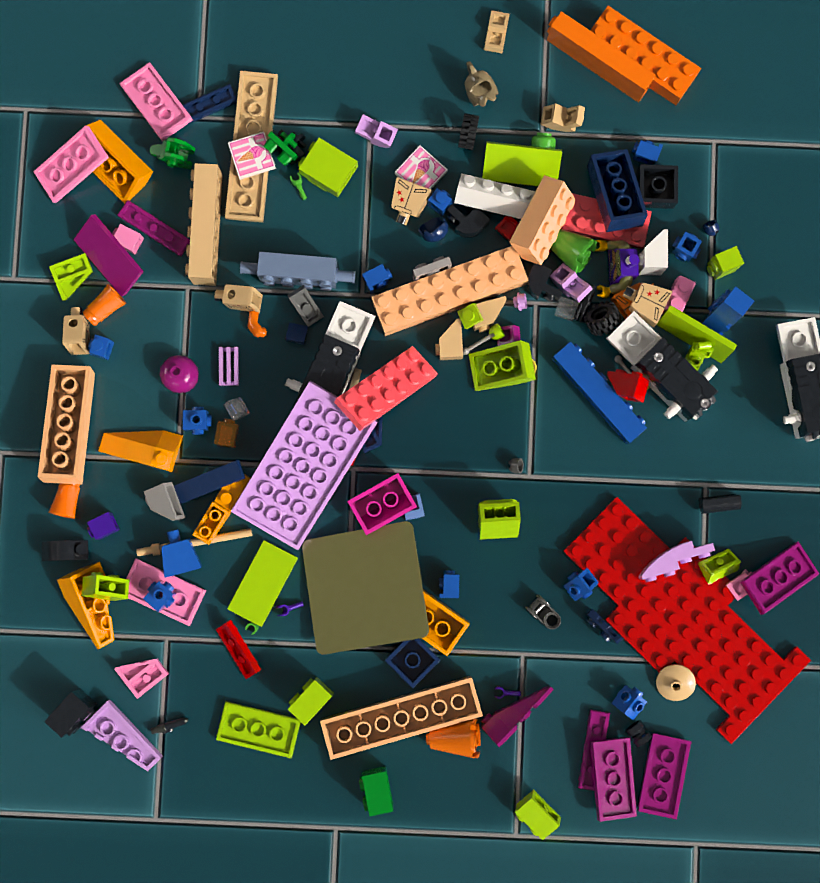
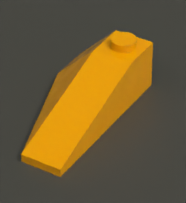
[98,430,183,472]
[57,562,114,649]

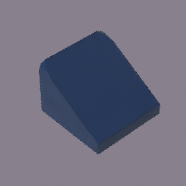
[285,323,308,345]

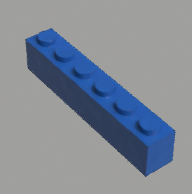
[552,342,647,445]

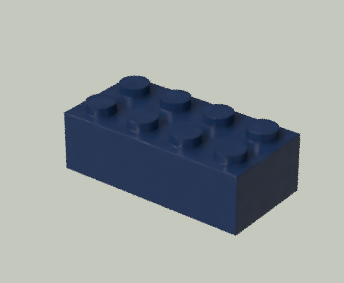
[587,149,648,232]

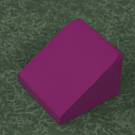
[497,325,520,346]

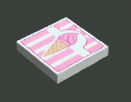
[228,132,276,180]
[395,145,448,189]

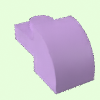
[354,114,398,148]
[550,263,592,302]

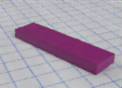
[117,200,190,257]
[578,709,610,791]

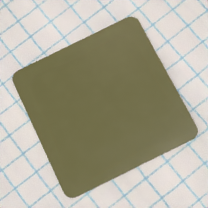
[302,521,429,655]

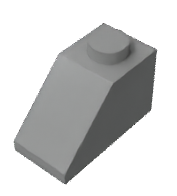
[144,482,185,521]

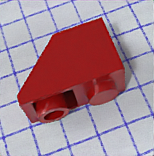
[607,369,649,403]

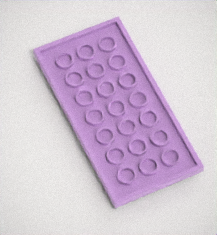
[231,381,378,550]

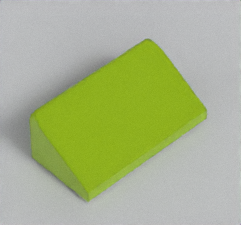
[698,549,741,584]

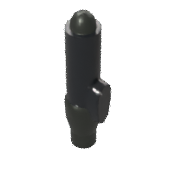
[151,717,188,735]

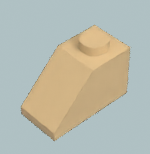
[473,296,507,332]
[435,318,463,360]

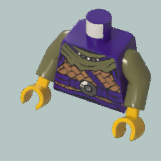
[595,240,640,298]

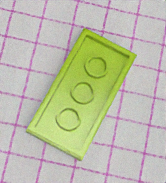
[482,141,562,186]
[657,305,737,363]
[227,541,298,627]
[216,701,301,758]

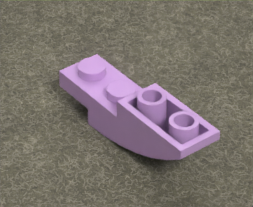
[638,541,715,582]

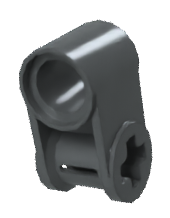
[525,594,561,629]

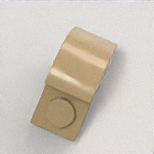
[541,104,585,132]

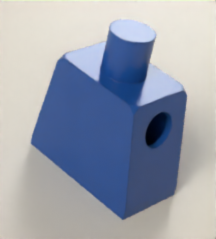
[162,529,202,578]

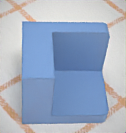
[404,493,425,521]

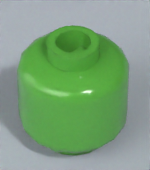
[531,133,556,149]

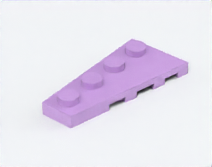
[81,700,163,771]

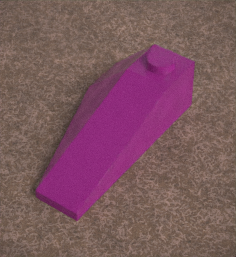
[481,685,554,747]

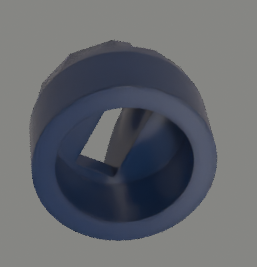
[703,220,719,236]

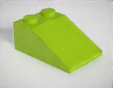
[469,340,536,391]

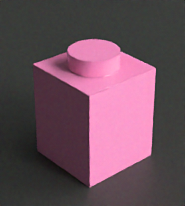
[112,224,144,255]

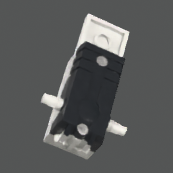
[285,301,375,406]
[606,311,718,422]
[776,317,820,442]

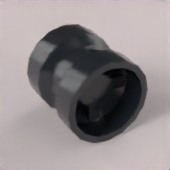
[625,720,652,747]

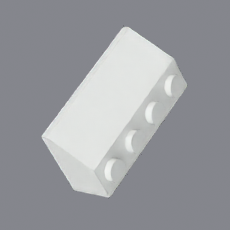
[454,173,535,219]

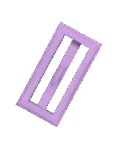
[219,347,239,386]

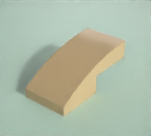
[484,10,510,53]

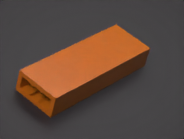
[547,11,656,103]

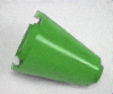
[550,228,597,274]

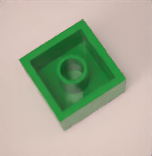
[359,766,393,816]

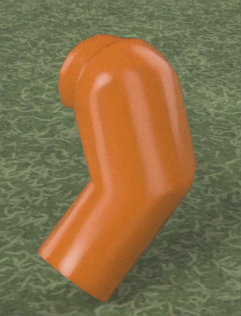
[248,311,267,337]

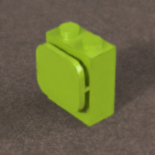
[298,138,358,197]
[478,499,521,540]

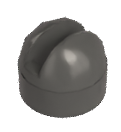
[508,458,524,473]

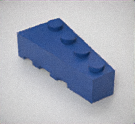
[701,286,754,335]

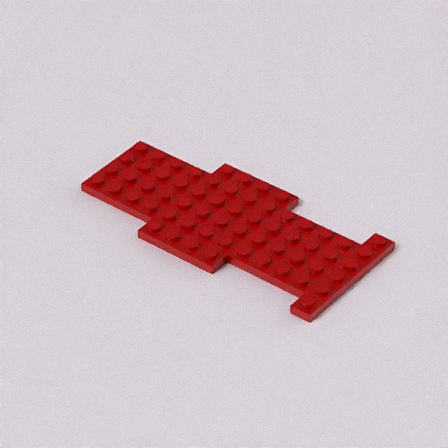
[563,497,811,744]

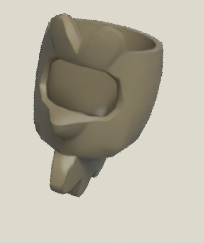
[465,61,499,107]

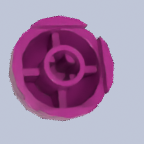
[160,355,199,393]

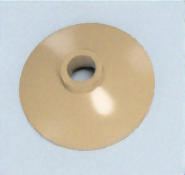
[656,664,696,701]

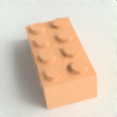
[510,175,575,265]

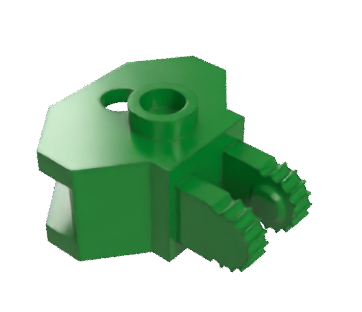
[149,138,195,169]

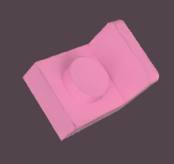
[726,569,753,601]

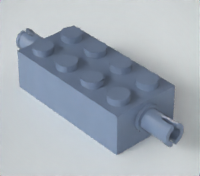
[240,252,356,291]

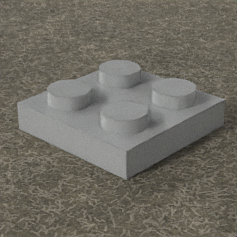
[413,256,452,281]

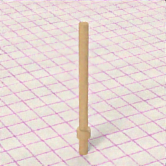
[136,528,252,556]

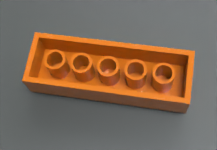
[590,6,701,105]

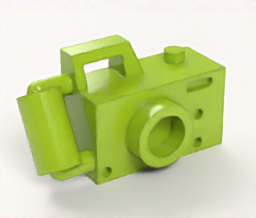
[685,341,714,371]

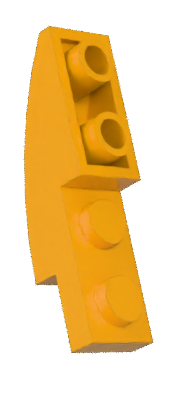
[193,474,251,545]

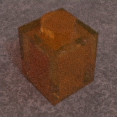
[214,419,239,448]

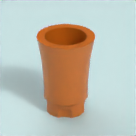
[83,284,126,326]
[48,483,80,519]

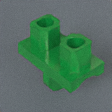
[264,131,298,166]

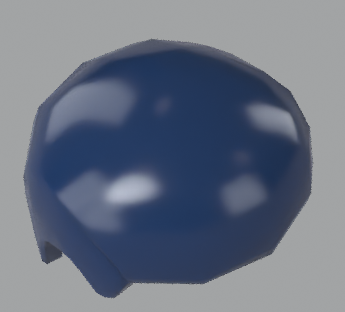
[418,217,448,243]

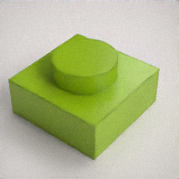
[457,303,484,329]

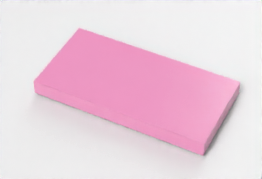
[119,62,193,142]
[33,126,109,203]
[126,559,207,626]

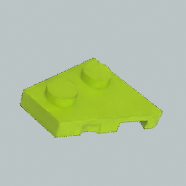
[49,253,93,301]

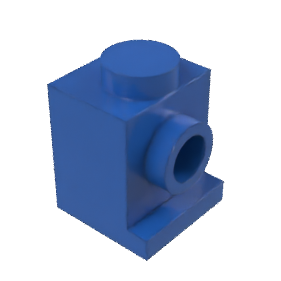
[632,140,663,165]
[427,188,454,217]
[362,264,393,294]
[88,335,114,360]
[439,570,459,598]

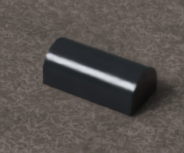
[698,494,742,514]

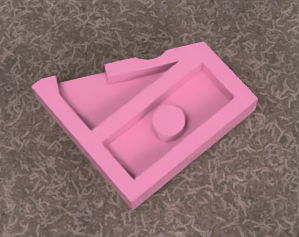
[114,658,169,699]

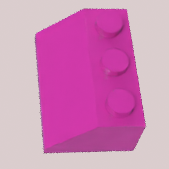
[347,473,417,535]

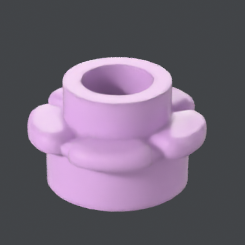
[513,292,527,311]

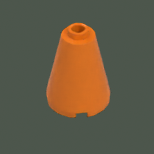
[426,719,481,758]

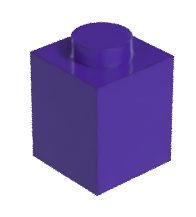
[87,512,120,540]

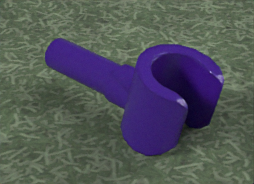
[275,602,304,616]
[494,686,521,699]

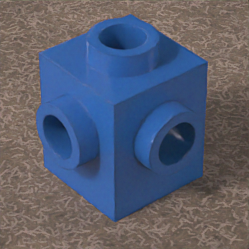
[672,232,702,262]
[183,407,212,435]
[563,568,599,601]
[143,581,176,612]
[611,685,647,720]

